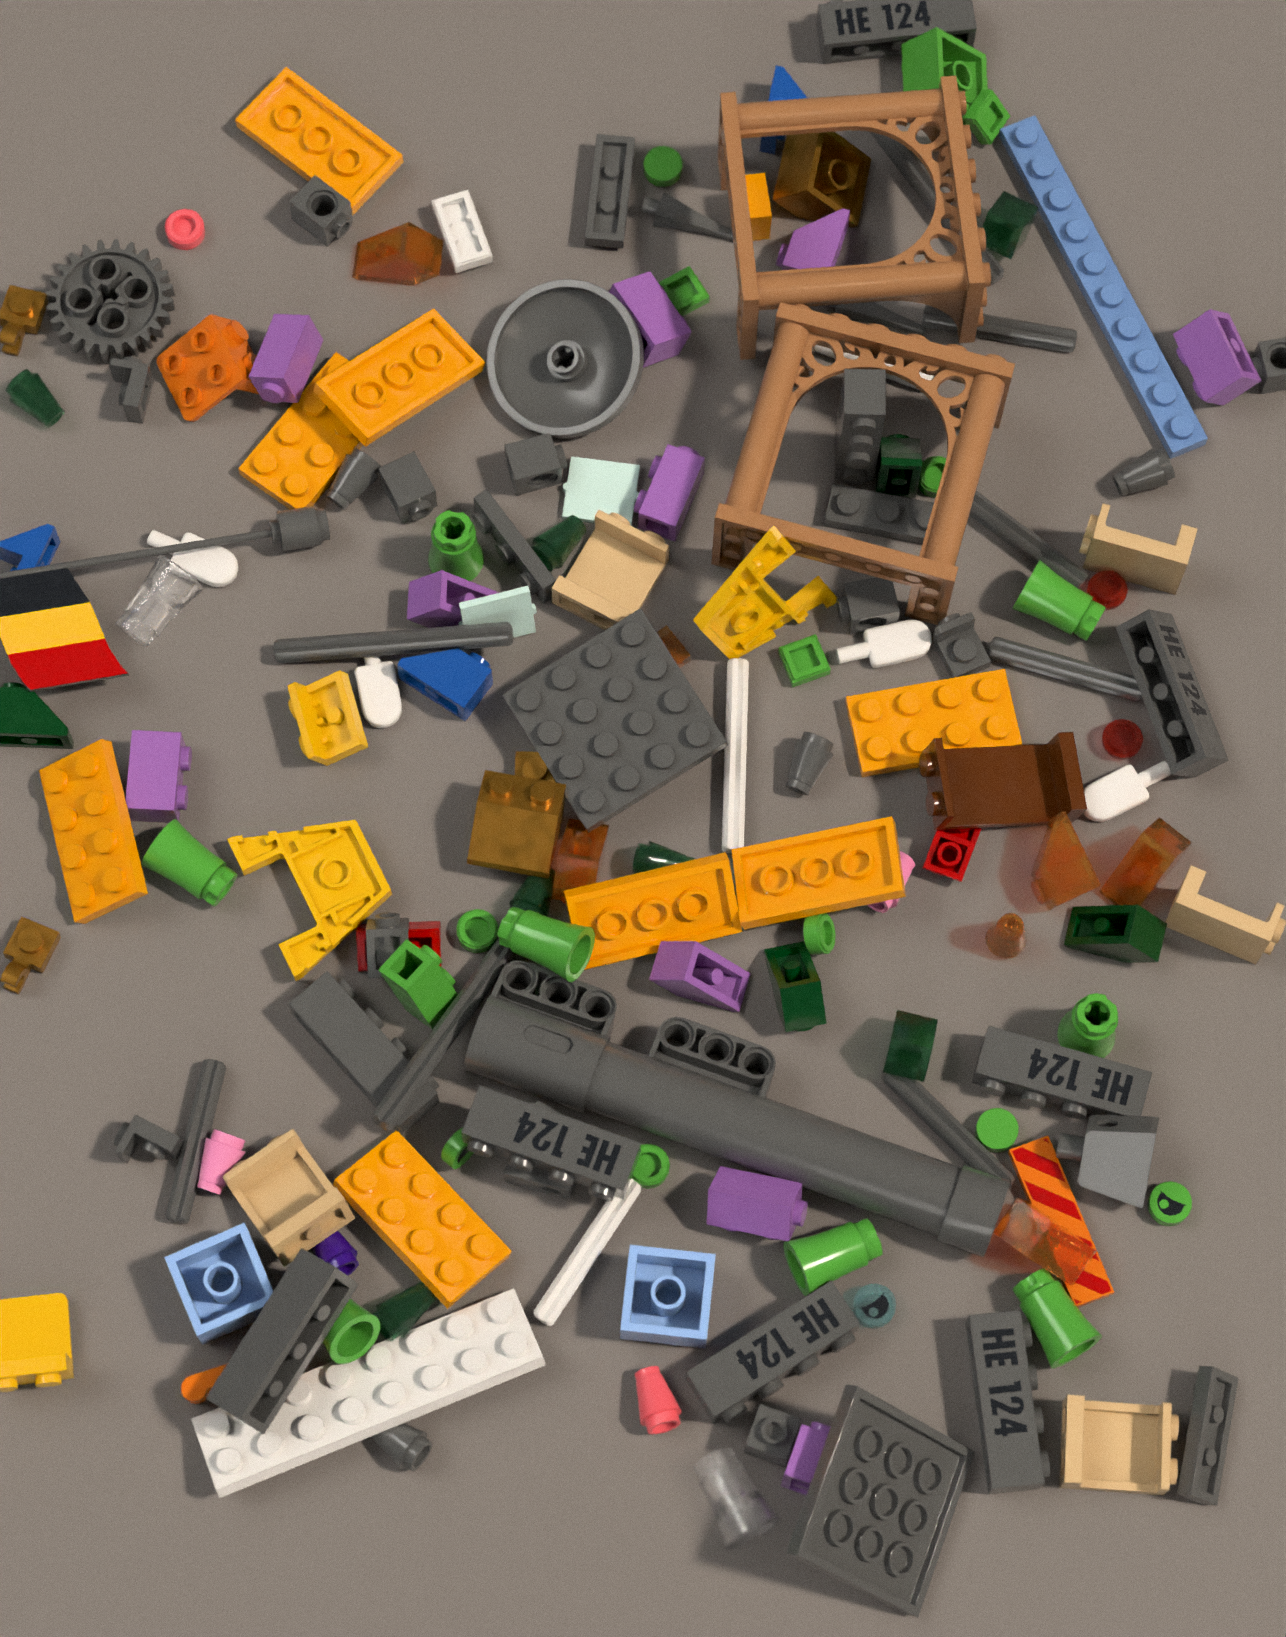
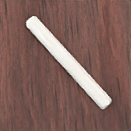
[722,658,749,853]

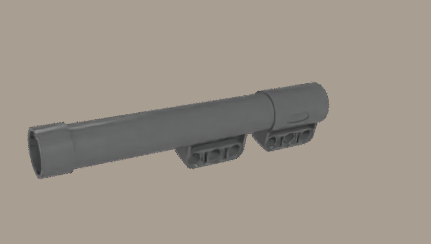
[464,960,1010,1257]

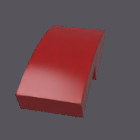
[922,828,982,882]

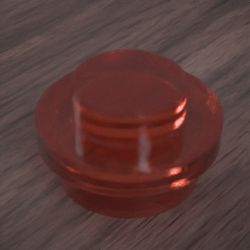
[1087,570,1128,610]
[1102,719,1143,760]

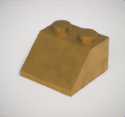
[773,132,872,228]
[467,770,566,878]

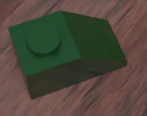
[876,434,922,499]
[0,682,74,749]
[1063,905,1167,963]
[764,941,827,1032]

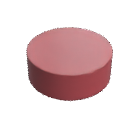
[165,209,205,250]

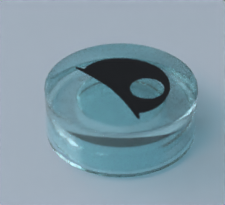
[853,1284,896,1329]

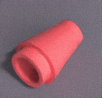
[634,1366,682,1435]

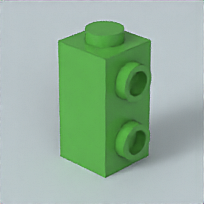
[378,939,458,1030]

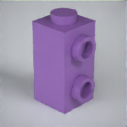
[248,314,323,403]
[634,444,705,542]
[707,1166,808,1242]

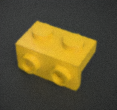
[287,670,368,766]

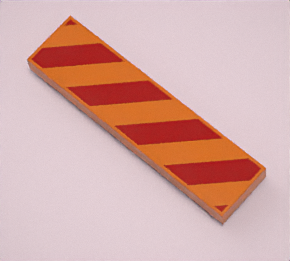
[1008,1135,1114,1308]

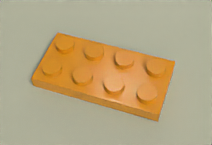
[235,67,403,215]
[313,308,485,447]
[238,352,363,509]
[845,669,1022,777]
[39,739,148,924]
[731,816,906,930]
[564,852,742,970]
[333,1130,512,1309]

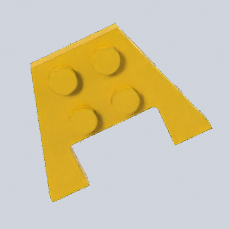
[693,526,838,659]
[227,820,392,981]

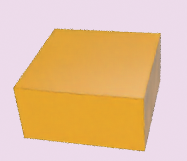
[745,173,772,241]

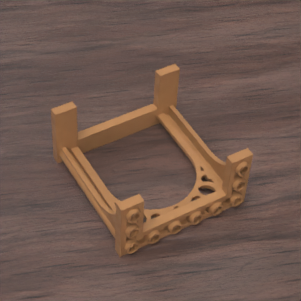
[717,76,991,360]
[711,302,1015,625]

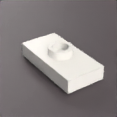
[431,190,493,273]

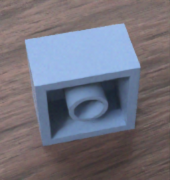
[164,1222,274,1345]
[620,1245,716,1348]

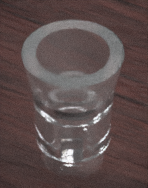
[116,554,204,647]
[693,1447,780,1550]

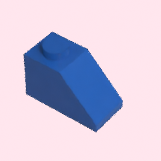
[397,648,493,722]

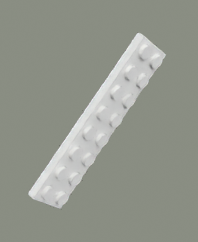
[191,1288,546,1498]

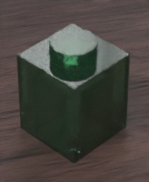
[982,191,1039,259]
[883,1010,938,1082]

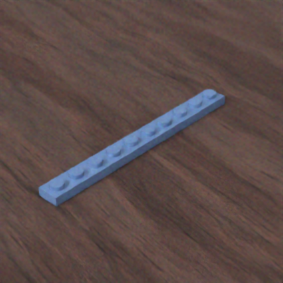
[999,115,1208,459]

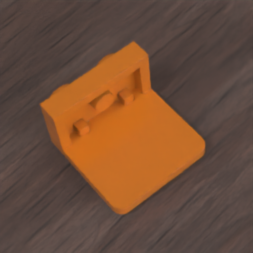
[156,314,259,422]

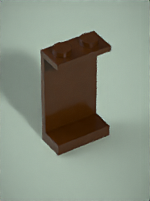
[919,732,1087,830]

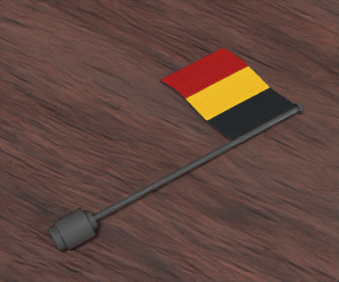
[0,506,330,692]

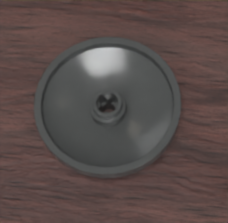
[487,279,644,439]

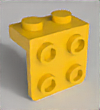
[0,1293,74,1392]

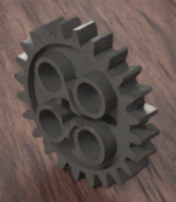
[46,239,175,363]

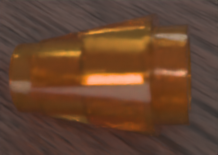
[985,913,1027,958]

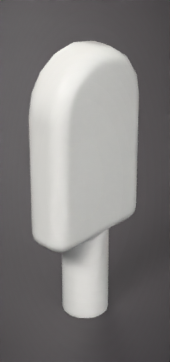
[147,530,239,588]
[836,619,932,668]
[354,656,402,728]
[1083,761,1171,822]

